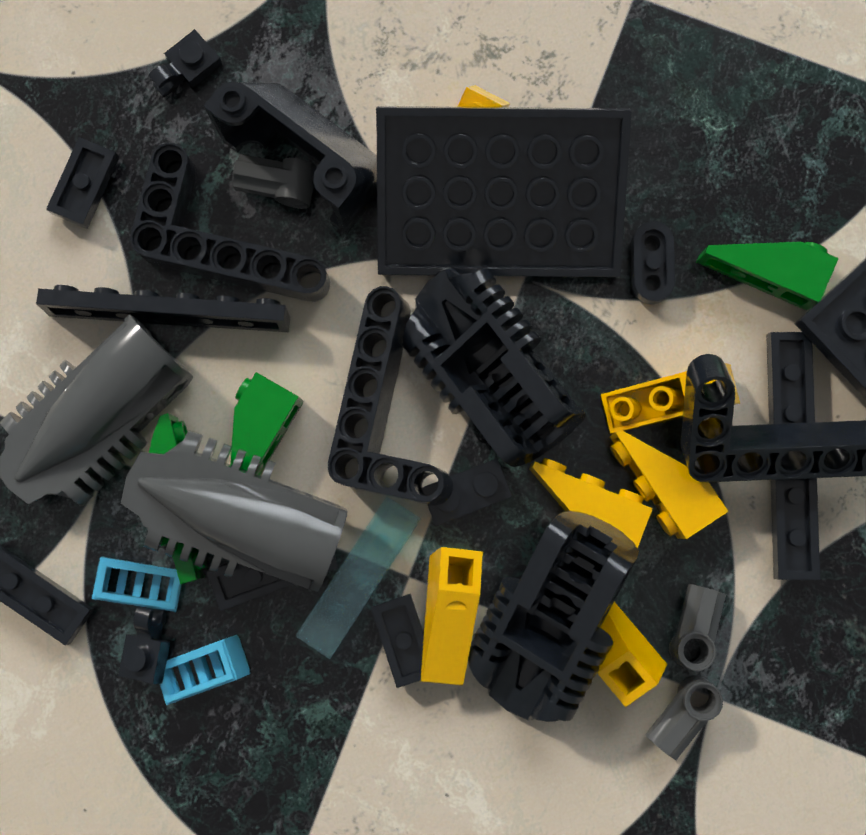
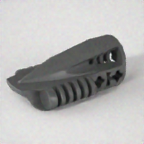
[0,314,193,506]
[121,430,347,592]

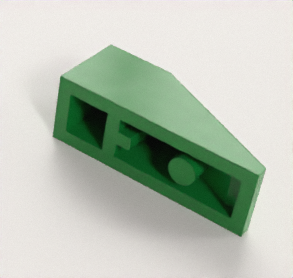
[696,242,839,311]
[230,372,304,476]

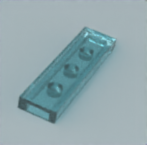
[296,496,421,659]

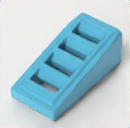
[92,557,182,612]
[160,635,250,705]

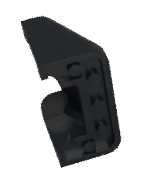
[203,82,377,235]

